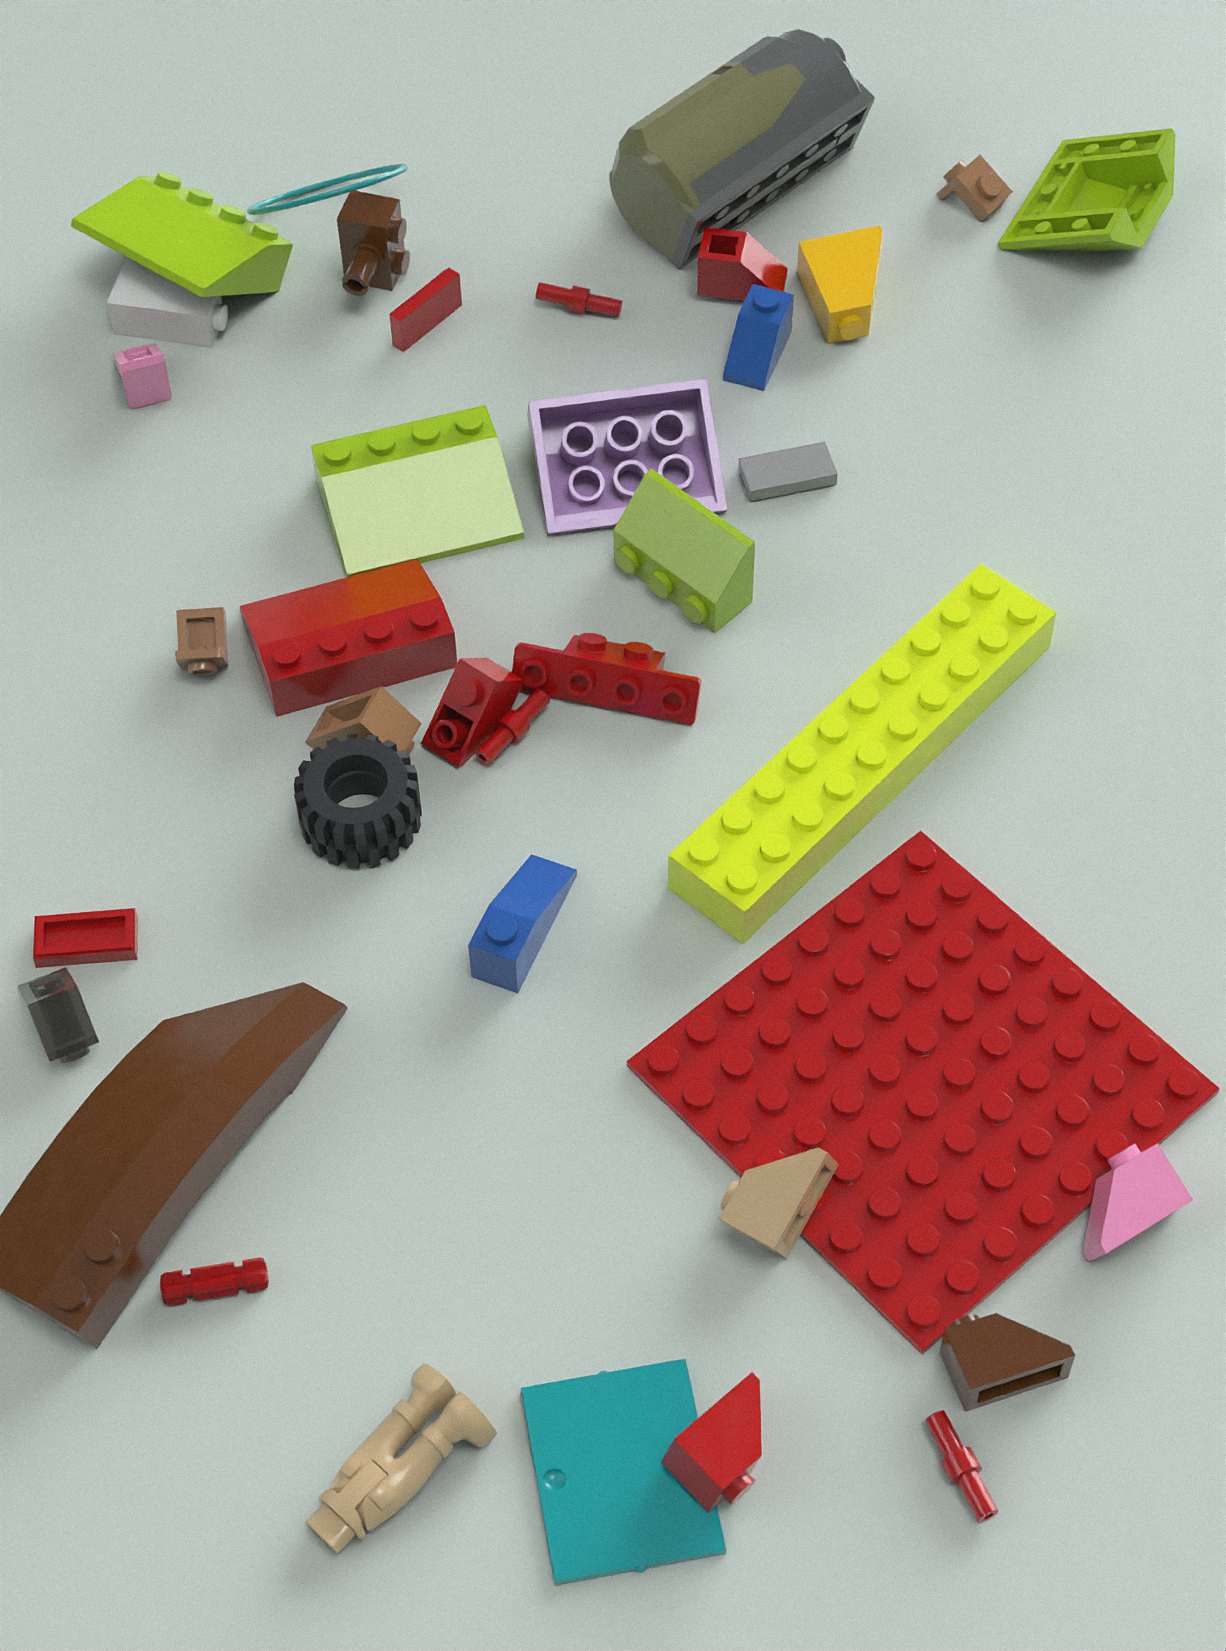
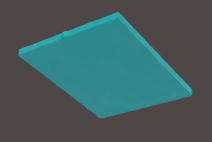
[521,1358,726,1586]

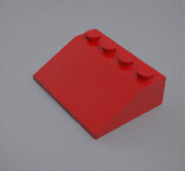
[240,559,458,717]

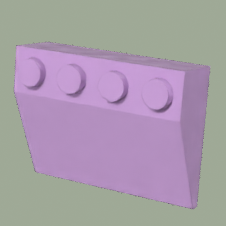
[527,378,727,535]

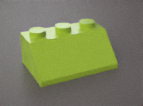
[613,468,755,634]

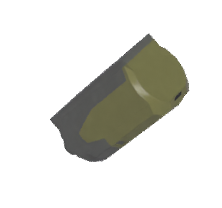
[609,29,875,270]

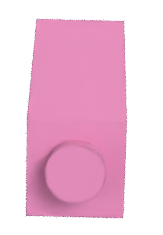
[1082,1143,1193,1262]

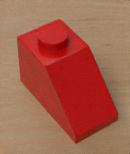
[661,1372,762,1513]

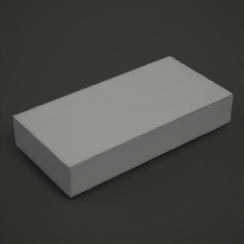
[738,441,838,502]

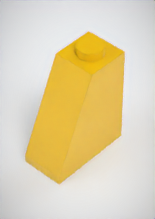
[797,225,883,344]

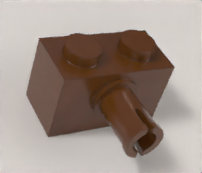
[337,190,410,296]

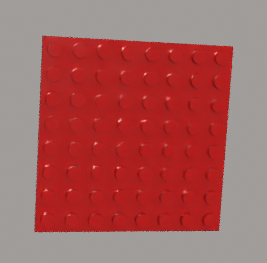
[627,830,1220,1355]

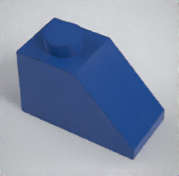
[723,284,794,391]

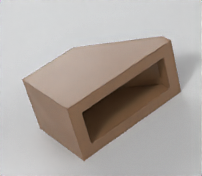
[305,686,422,755]

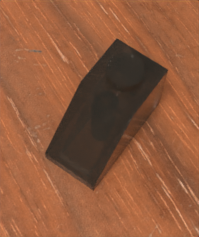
[18,967,99,1063]

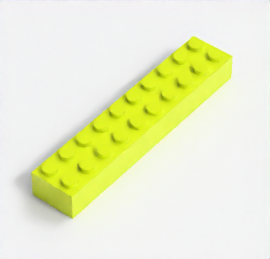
[668,564,1056,944]

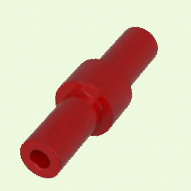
[536,282,623,317]
[475,689,550,765]
[925,1410,999,1523]

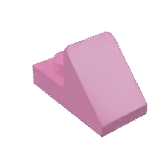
[113,343,172,409]

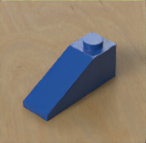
[468,854,577,993]

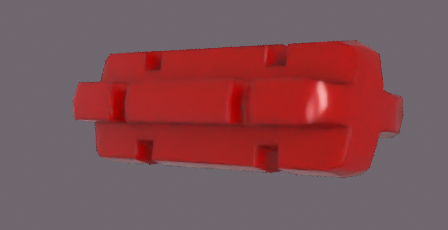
[160,1257,269,1305]

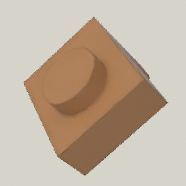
[937,155,1013,222]
[175,607,228,675]

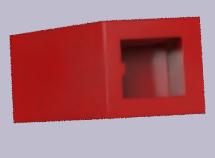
[697,227,788,301]
[421,658,525,767]

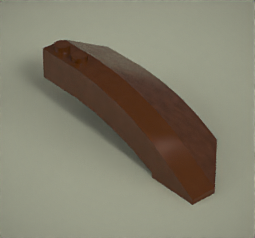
[0,982,348,1349]

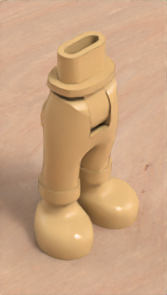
[305,1363,497,1554]

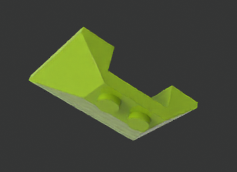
[998,128,1175,251]

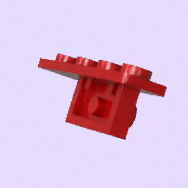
[512,633,702,725]

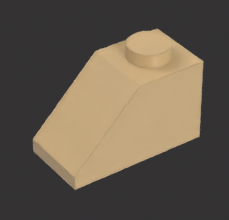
[719,1148,839,1259]

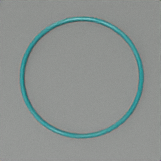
[247,164,408,215]

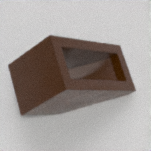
[939,1313,1075,1412]

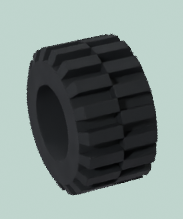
[294,734,422,869]

